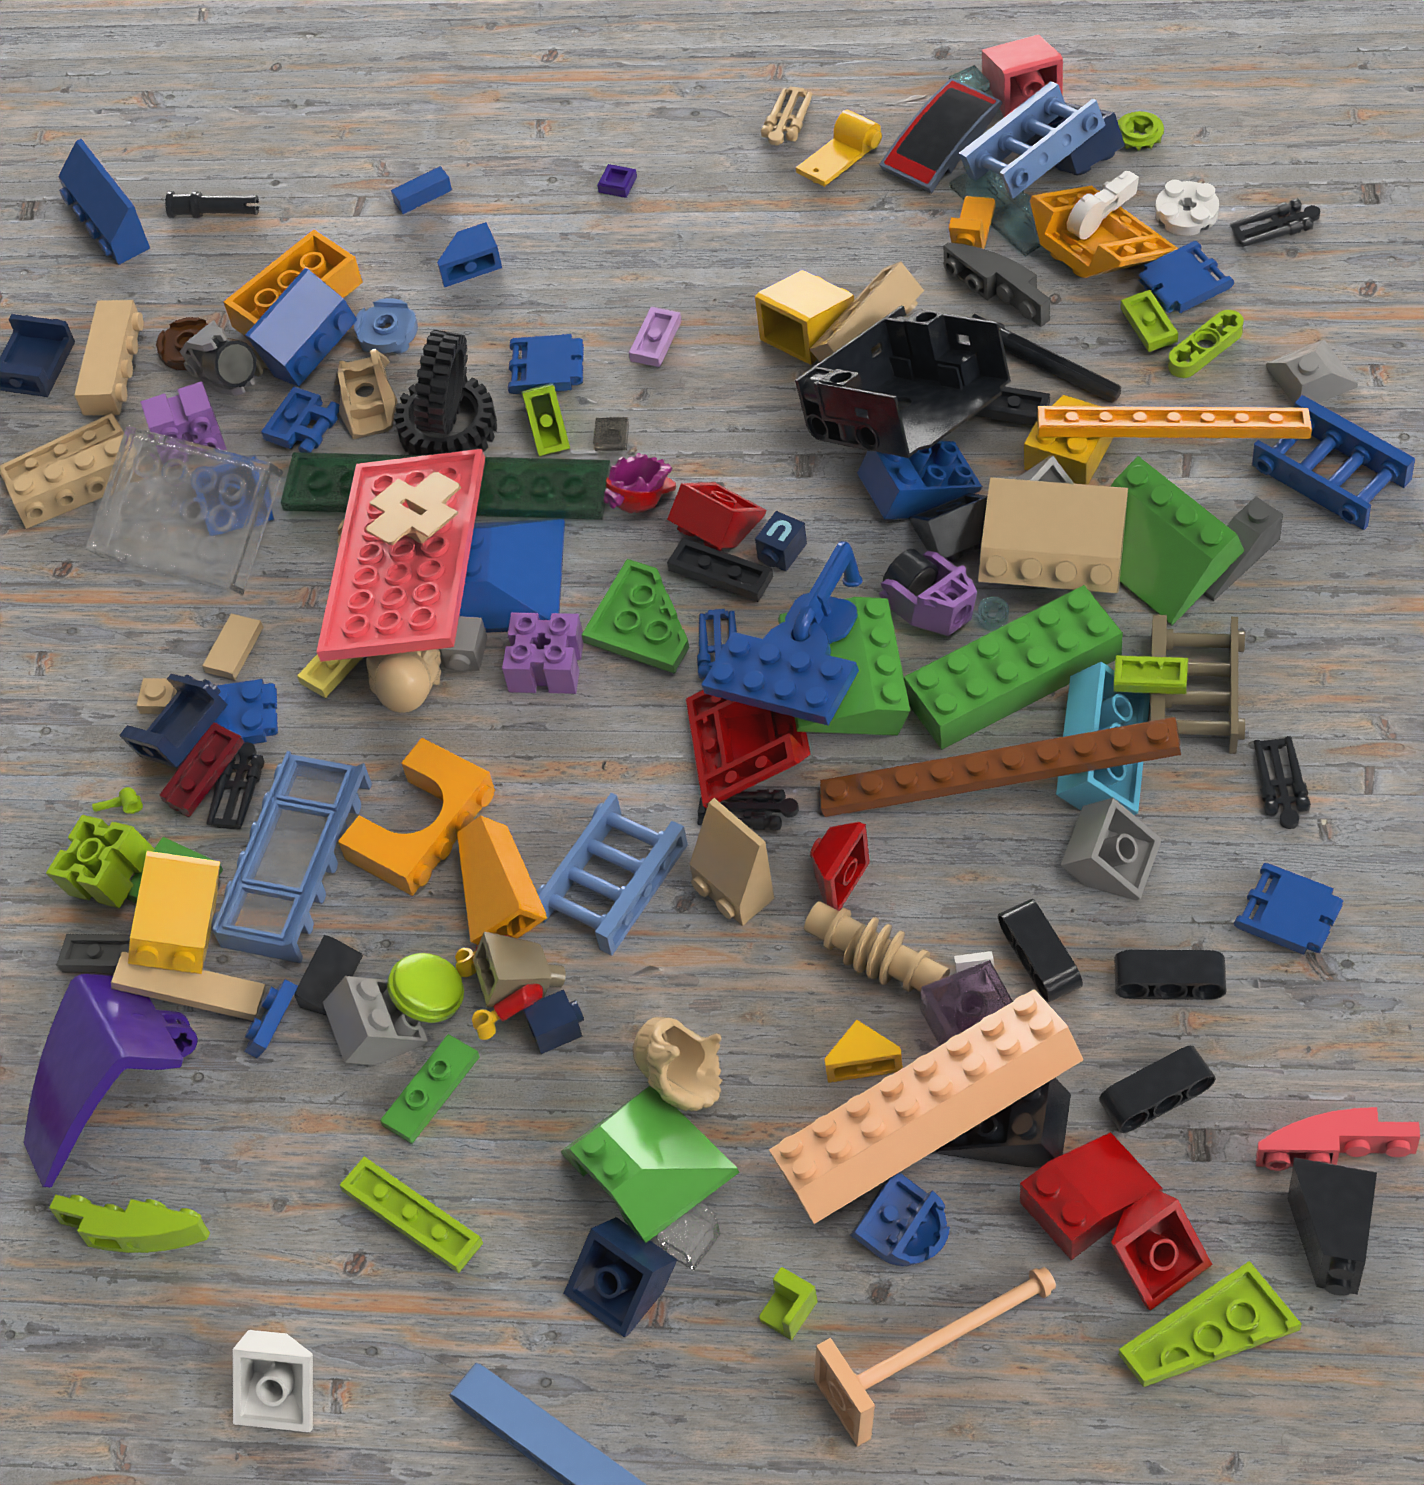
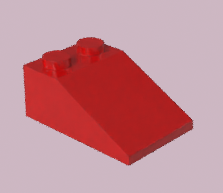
[1020,1132,1163,1261]

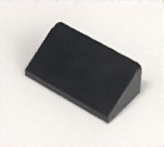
[294,935,363,1016]

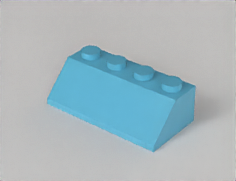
[1056,662,1150,815]

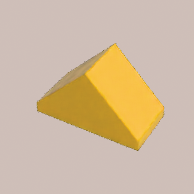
[824,1020,903,1083]

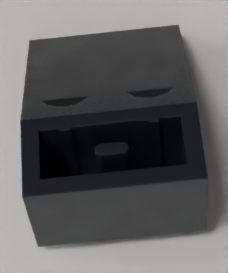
[936,1077,1071,1167]

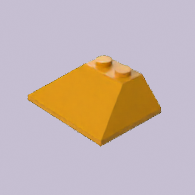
[1030,185,1178,278]

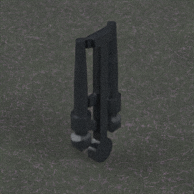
[1230,198,1321,247]
[1254,736,1311,829]
[206,742,265,829]
[697,789,799,830]

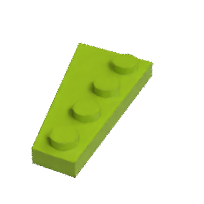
[1118,1261,1302,1387]

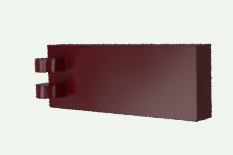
[159,722,244,817]

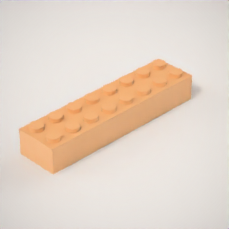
[769,989,1084,1224]

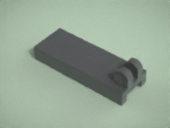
[56,934,130,973]

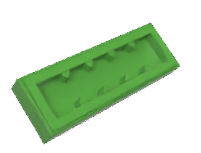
[380,1034,480,1144]

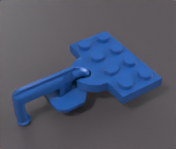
[701,541,863,726]

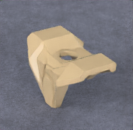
[334,349,398,439]

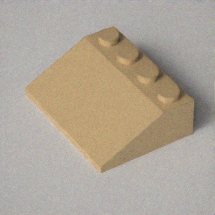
[978,477,1128,593]

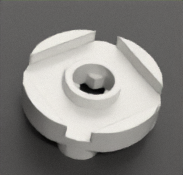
[1155,180,1219,236]

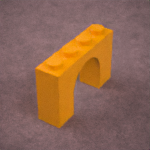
[338,738,495,896]

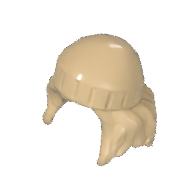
[366,649,441,713]
[633,1017,722,1111]

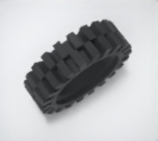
[413,330,468,435]
[394,375,497,457]

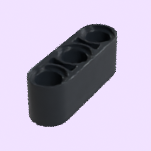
[998,899,1083,1002]
[1114,950,1227,1000]
[1099,1045,1216,1133]

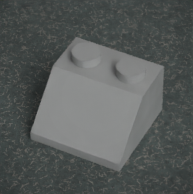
[1060,798,1162,900]

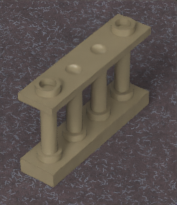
[1150,615,1245,754]

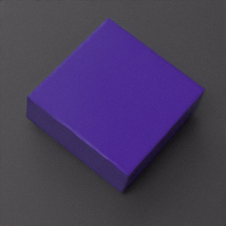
[597,164,637,198]

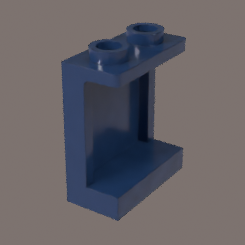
[0,314,75,397]
[119,673,228,768]

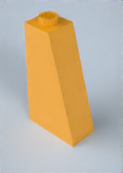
[457,815,547,945]

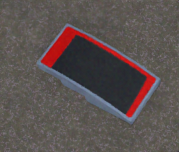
[879,78,1002,194]

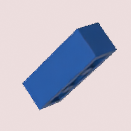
[391,166,452,214]

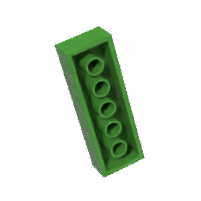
[904,585,1123,750]

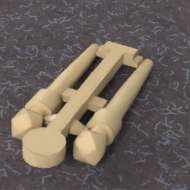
[761,86,813,145]

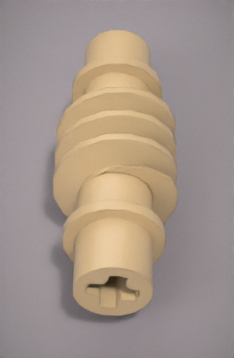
[804,901,950,999]

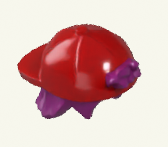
[604,453,676,514]

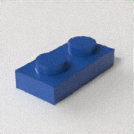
[244,979,298,1058]

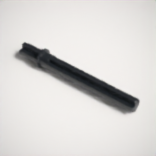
[972,314,1122,403]

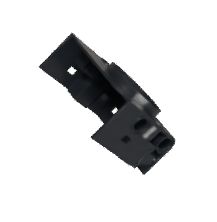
[795,306,1011,458]

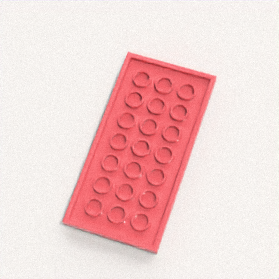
[317,449,485,661]

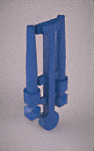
[697,609,737,679]

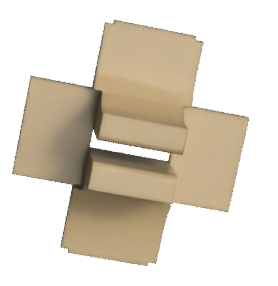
[366,472,461,545]

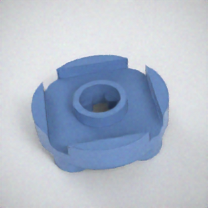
[354,298,418,354]

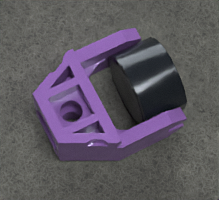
[879,549,977,636]

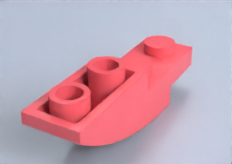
[1256,1107,1420,1171]

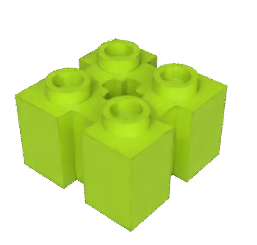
[46,815,155,908]

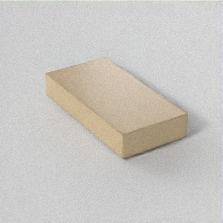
[202,613,264,680]

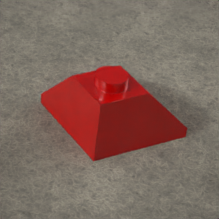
[810,822,870,911]
[1111,1188,1213,1311]

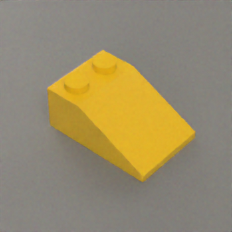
[1024,395,1114,485]

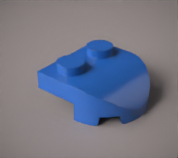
[850,1172,950,1266]

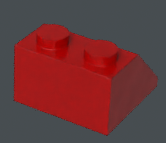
[667,482,767,551]

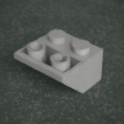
[323,976,428,1065]

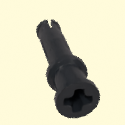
[165,191,259,218]

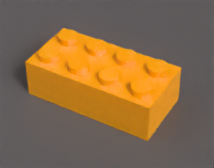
[223,230,363,336]

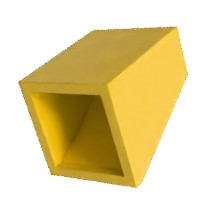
[755,270,854,365]
[128,851,220,974]

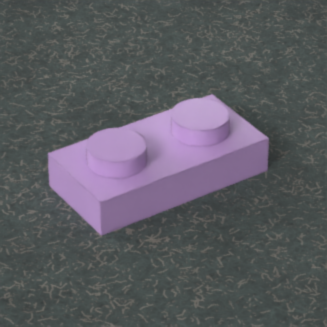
[629,307,682,367]

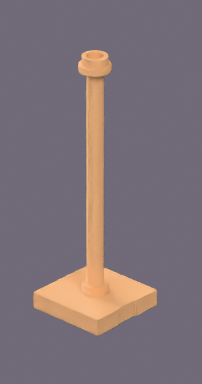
[814,1267,1056,1447]

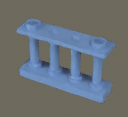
[959,81,1105,198]
[537,793,688,956]

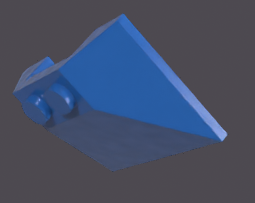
[459,519,565,633]

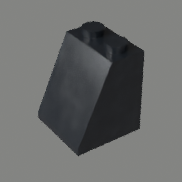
[1287,1158,1377,1296]

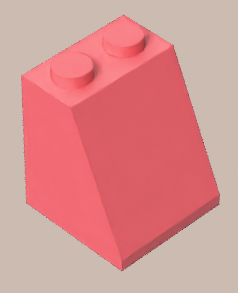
[982,35,1063,117]

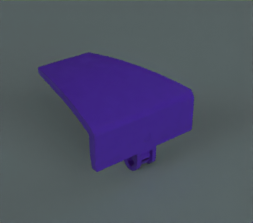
[23,974,198,1188]

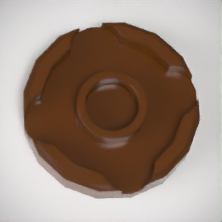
[156,317,208,370]

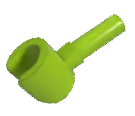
[92,787,143,814]

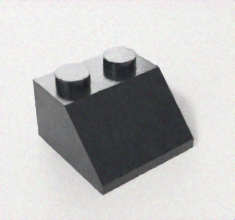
[909,493,988,561]

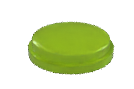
[387,953,464,1023]

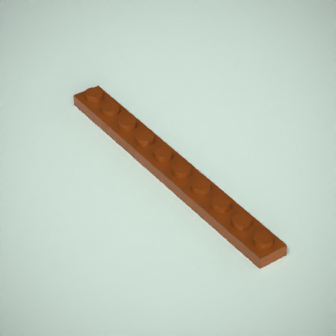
[820,717,1181,817]

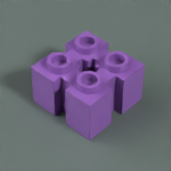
[140,381,227,470]
[502,613,583,694]

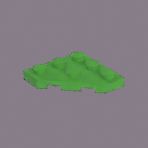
[582,559,690,674]

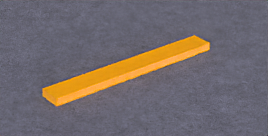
[1037,406,1312,439]

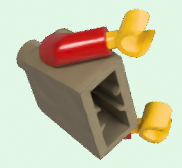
[455,932,566,1040]

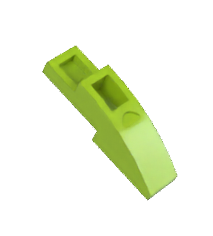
[49,1194,210,1253]

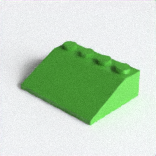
[1110,456,1244,625]
[778,597,910,736]

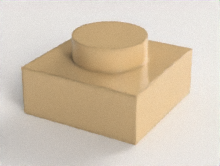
[136,678,177,714]

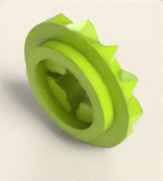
[1118,111,1164,151]

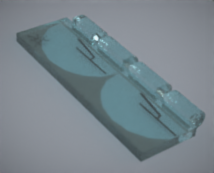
[949,170,1041,257]

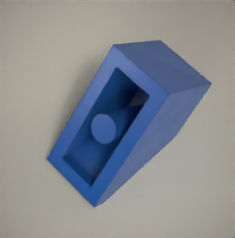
[437,222,502,288]

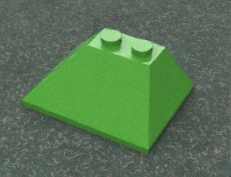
[561,1086,739,1243]

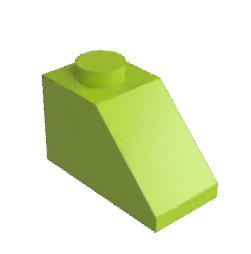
[521,384,570,456]

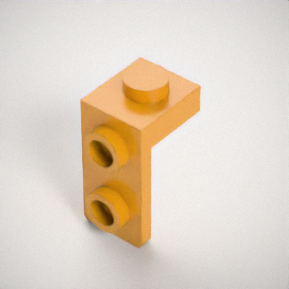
[949,196,996,249]

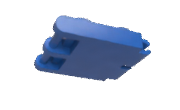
[1138,241,1234,313]
[508,334,584,394]
[214,679,278,744]
[1234,863,1343,955]

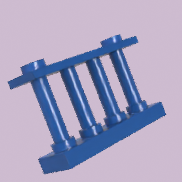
[1252,395,1415,530]

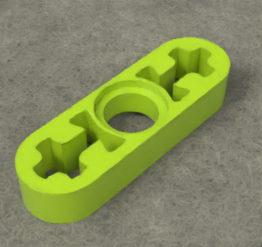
[1168,310,1244,378]

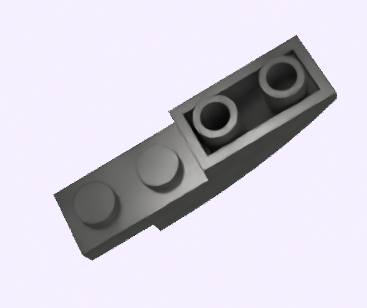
[943,243,1050,327]

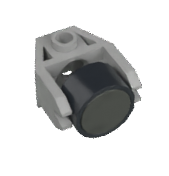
[179,320,257,396]

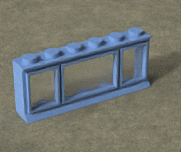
[212,751,372,963]

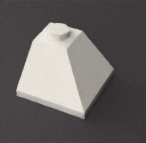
[233,1330,313,1432]

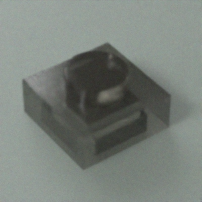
[593,417,629,451]

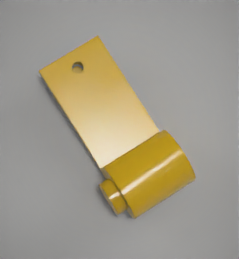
[796,109,882,187]

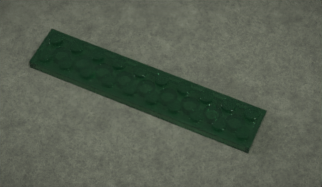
[280,452,611,520]

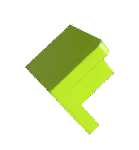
[759,1267,818,1340]

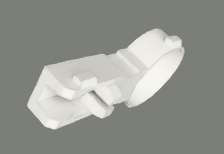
[1067,171,1139,239]

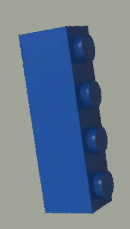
[58,139,150,265]

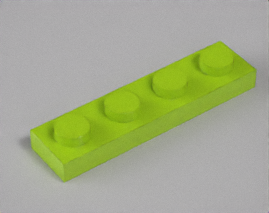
[339,1156,483,1273]

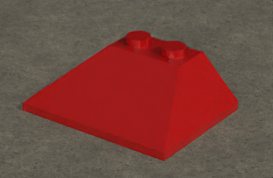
[686,690,811,809]

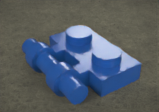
[261,386,340,456]

